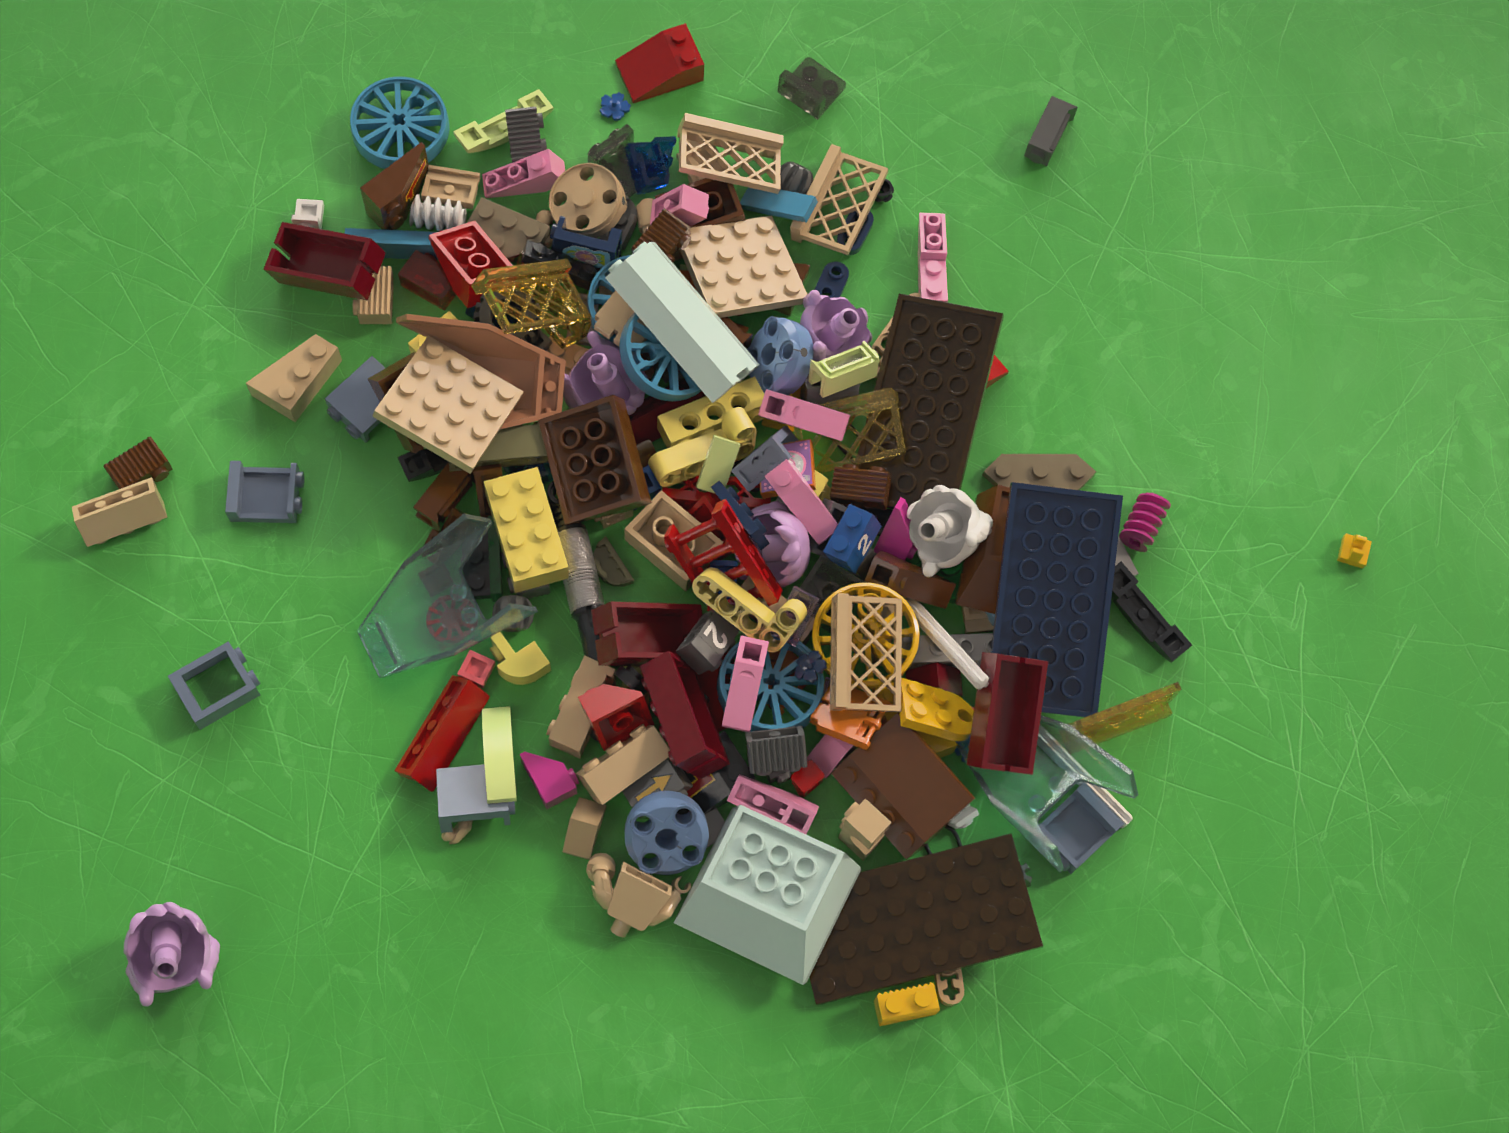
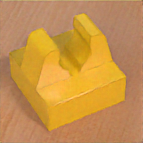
[1337,533,1372,569]

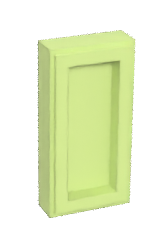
[696,435,740,493]

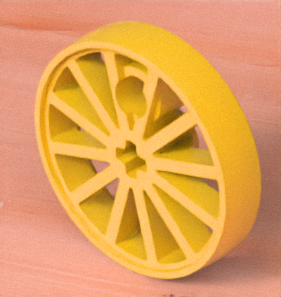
[812,583,920,690]

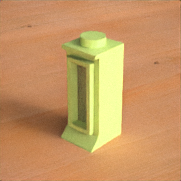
[808,341,879,398]

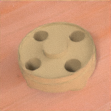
[549,163,628,238]

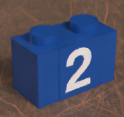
[823,504,882,573]

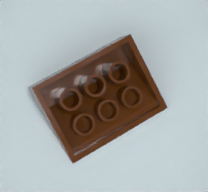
[538,395,652,525]
[831,712,975,860]

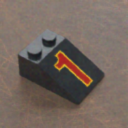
[676,731,756,815]

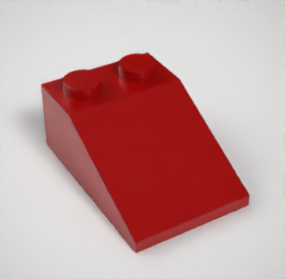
[615,23,705,104]
[429,221,516,308]

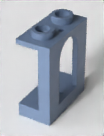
[731,425,799,492]

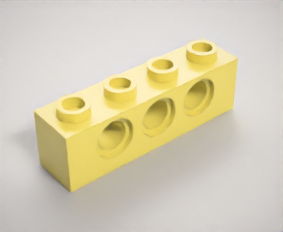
[657,376,764,448]

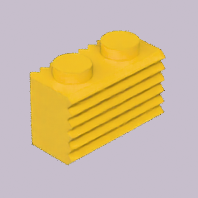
[874,982,940,1026]

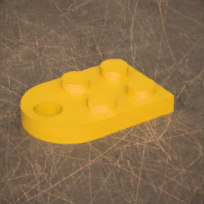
[899,678,974,741]

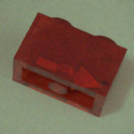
[398,250,456,311]

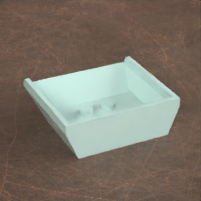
[674,805,861,985]

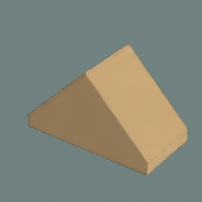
[562,797,607,860]

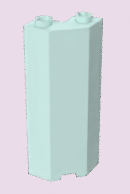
[605,242,760,403]

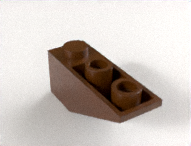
[864,550,957,609]

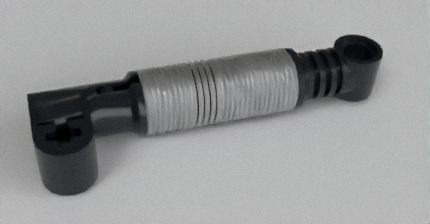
[548,481,605,661]

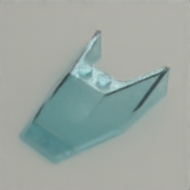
[357,514,538,678]
[955,716,1138,872]

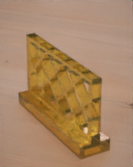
[471,259,591,334]
[794,388,906,473]
[1059,682,1182,754]

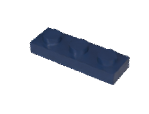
[711,480,770,550]

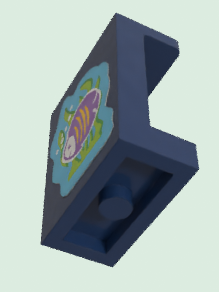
[550,216,622,270]

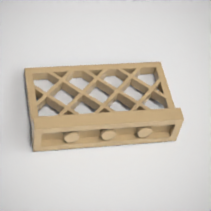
[677,113,783,194]
[790,144,888,255]
[830,593,902,712]

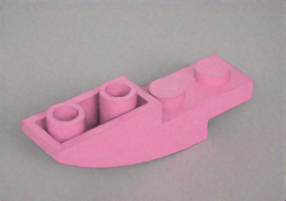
[918,213,948,303]

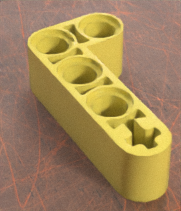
[648,407,757,487]
[692,567,807,652]

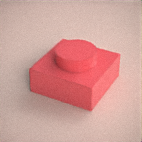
[457,650,496,688]

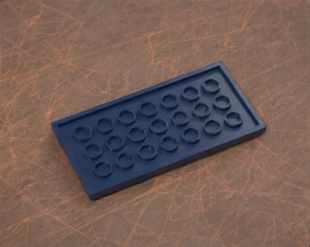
[991,482,1123,719]

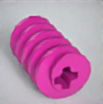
[1119,492,1171,552]

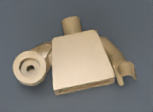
[586,853,691,938]

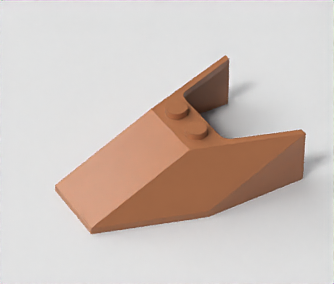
[388,314,566,429]

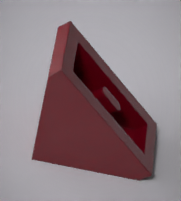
[905,662,963,697]

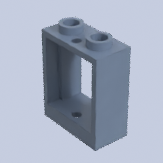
[168,641,260,730]

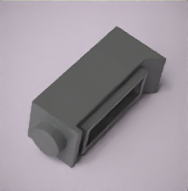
[1024,96,1078,166]

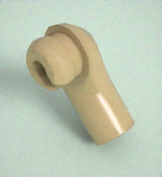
[441,820,473,844]

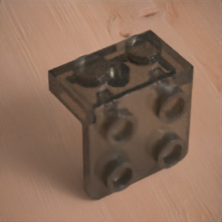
[778,57,846,120]
[588,124,659,198]

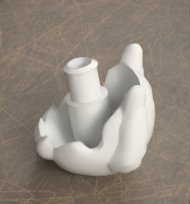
[907,485,993,577]

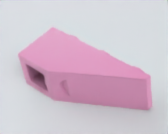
[482,149,565,198]
[758,389,850,441]
[721,636,769,733]

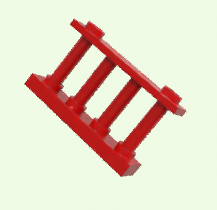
[664,499,782,611]

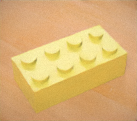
[484,467,569,593]

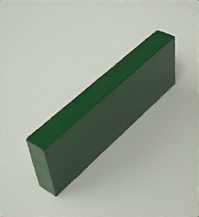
[487,515,503,602]

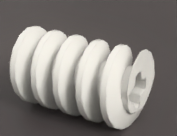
[409,194,467,231]

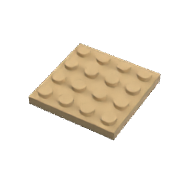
[679,216,807,318]
[372,336,523,474]

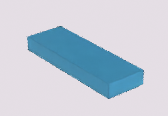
[740,187,818,223]

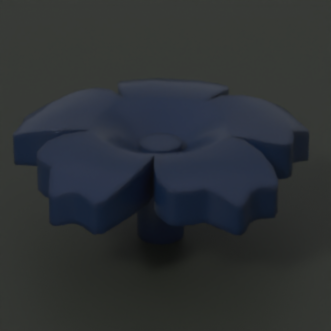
[795,650,827,684]

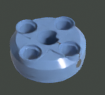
[747,316,813,395]
[624,791,709,875]

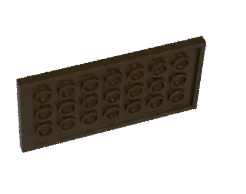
[855,293,1004,509]
[809,833,1043,1005]

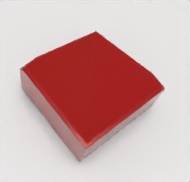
[791,759,825,798]

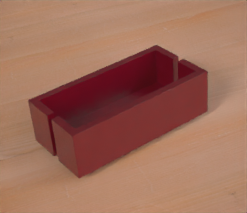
[263,222,386,301]
[591,601,702,666]
[640,651,730,779]
[967,652,1048,775]

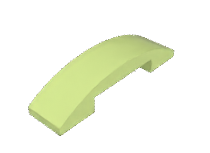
[453,89,553,153]
[482,706,517,804]

